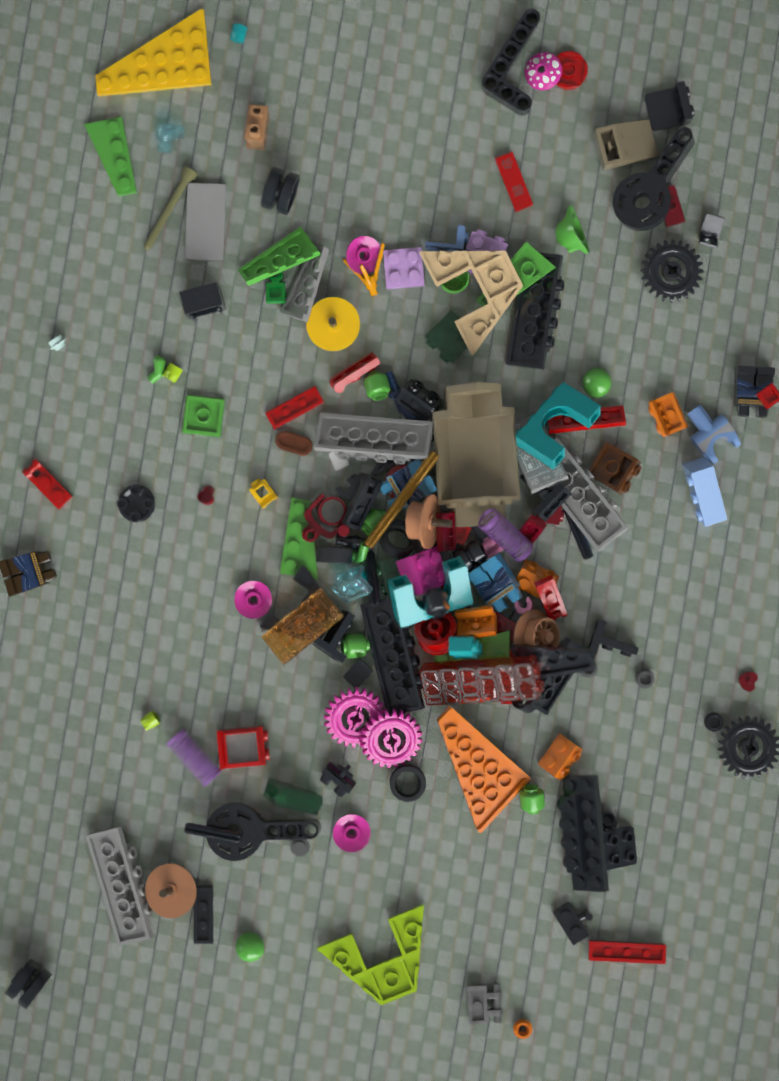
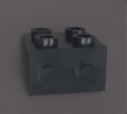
[644,81,695,132]
[603,826,637,870]

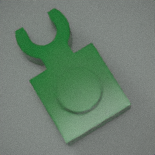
[266,272,286,304]

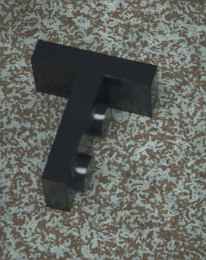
[520,474,572,522]
[306,610,355,663]
[588,619,639,658]

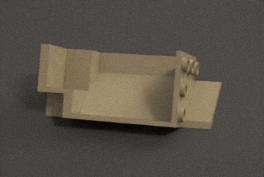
[433,382,520,527]

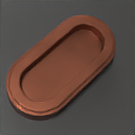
[275,431,313,456]

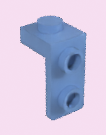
[425,225,469,251]

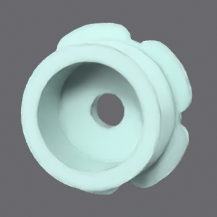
[48,334,66,351]

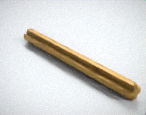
[364,451,439,548]

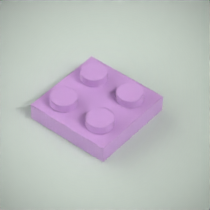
[383,247,424,290]

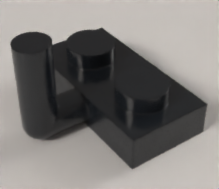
[552,902,593,946]

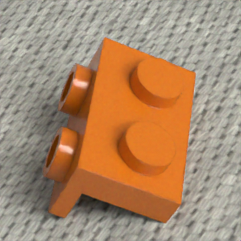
[648,392,689,437]
[516,559,559,599]
[455,605,497,638]
[538,733,583,781]

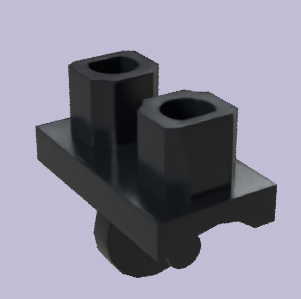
[320,761,356,797]

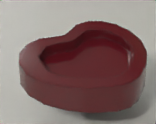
[197,486,215,505]
[738,671,758,692]

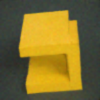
[249,478,279,509]

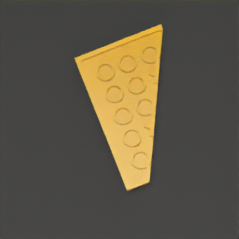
[95,9,212,96]

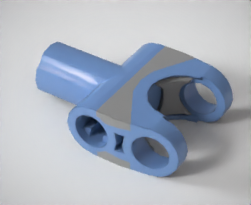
[687,404,741,465]

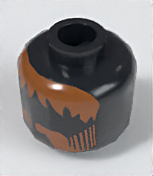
[422,588,450,618]

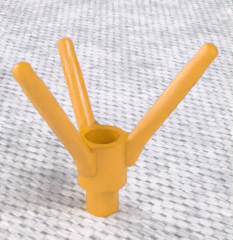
[343,243,385,296]

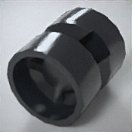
[452,540,487,571]

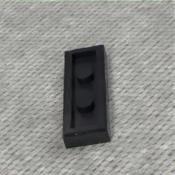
[194,885,214,944]

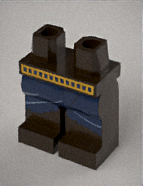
[0,551,57,597]

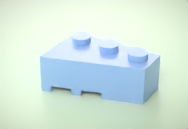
[682,457,727,527]

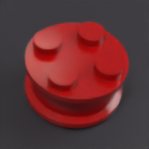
[414,612,458,655]

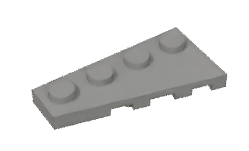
[280,243,329,323]

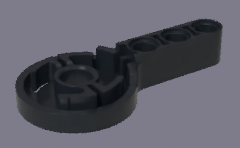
[613,127,695,231]
[206,802,322,861]

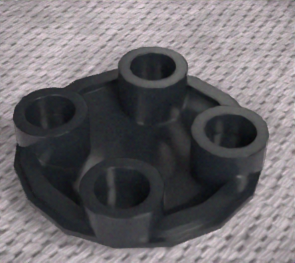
[117,484,156,523]

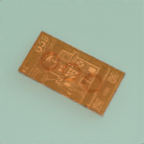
[261,588,344,665]

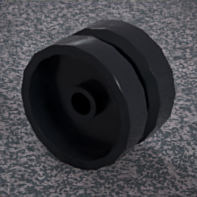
[261,166,300,216]
[4,958,52,1009]

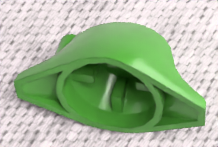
[555,205,590,254]

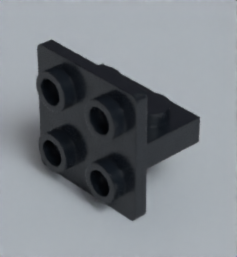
[394,378,442,421]

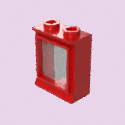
[216,725,270,770]

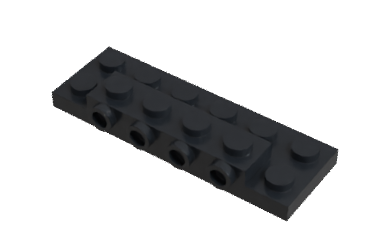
[506,253,565,370]
[360,597,425,715]
[557,774,609,892]

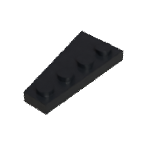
[510,644,597,682]

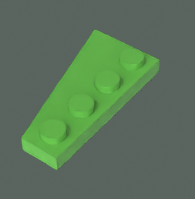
[84,117,137,197]
[238,227,321,286]
[476,242,556,307]
[280,498,318,579]
[434,630,511,670]

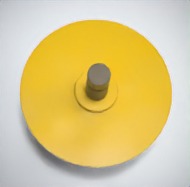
[306,297,360,351]

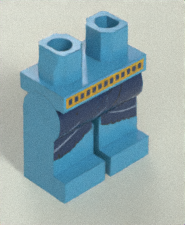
[380,459,437,508]
[468,553,523,613]

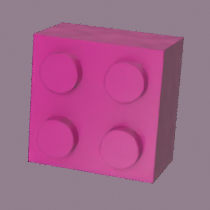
[396,546,445,596]

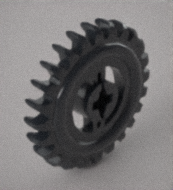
[640,239,704,303]
[717,716,779,779]

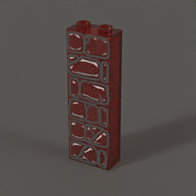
[419,655,544,706]

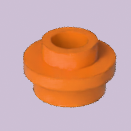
[513,1019,533,1039]

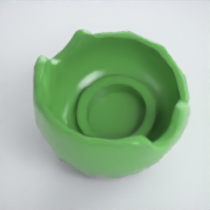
[440,271,470,294]
[582,367,612,397]
[236,932,264,962]

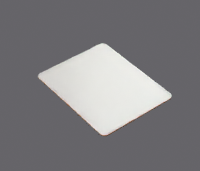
[328,452,349,471]

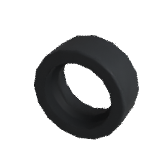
[379,520,418,559]
[316,547,353,564]
[390,764,426,802]

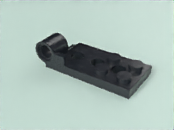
[511,637,585,715]

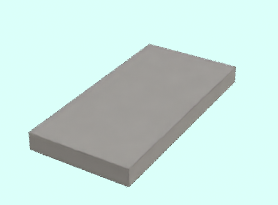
[185,183,226,261]

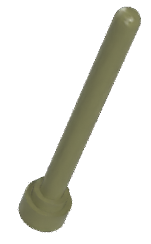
[144,166,198,250]

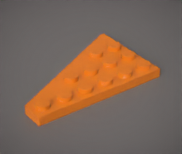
[437,706,531,833]

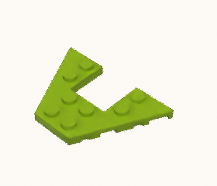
[317,904,424,1005]

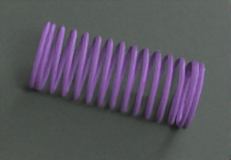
[478,508,533,561]
[166,728,222,787]

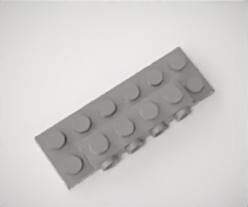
[314,413,434,464]
[548,438,629,552]
[86,826,154,946]

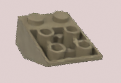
[593,119,658,171]

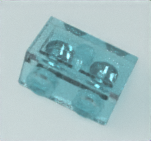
[331,565,373,603]

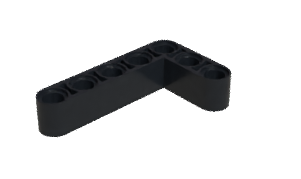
[481,8,540,115]

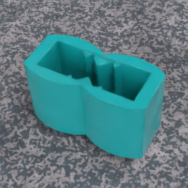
[449,636,483,659]

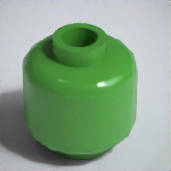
[363,371,391,401]
[361,509,386,536]
[340,633,370,659]
[519,784,545,815]

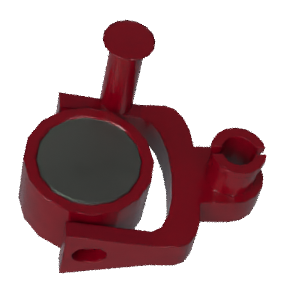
[301,493,350,542]

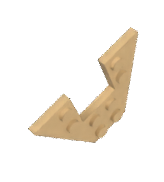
[419,251,523,356]

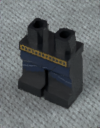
[734,365,775,418]

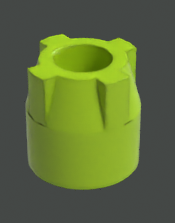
[162,362,183,383]
[140,710,161,731]

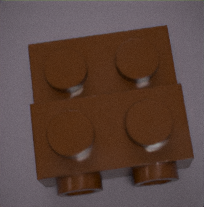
[589,442,642,495]

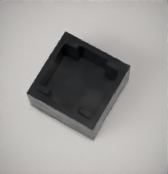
[179,282,226,322]

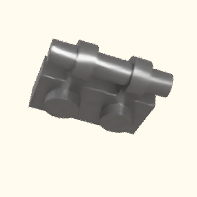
[467,983,503,1025]

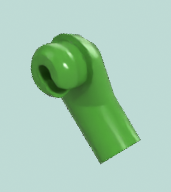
[147,355,166,384]
[352,542,369,564]

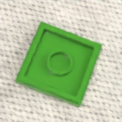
[182,395,225,437]

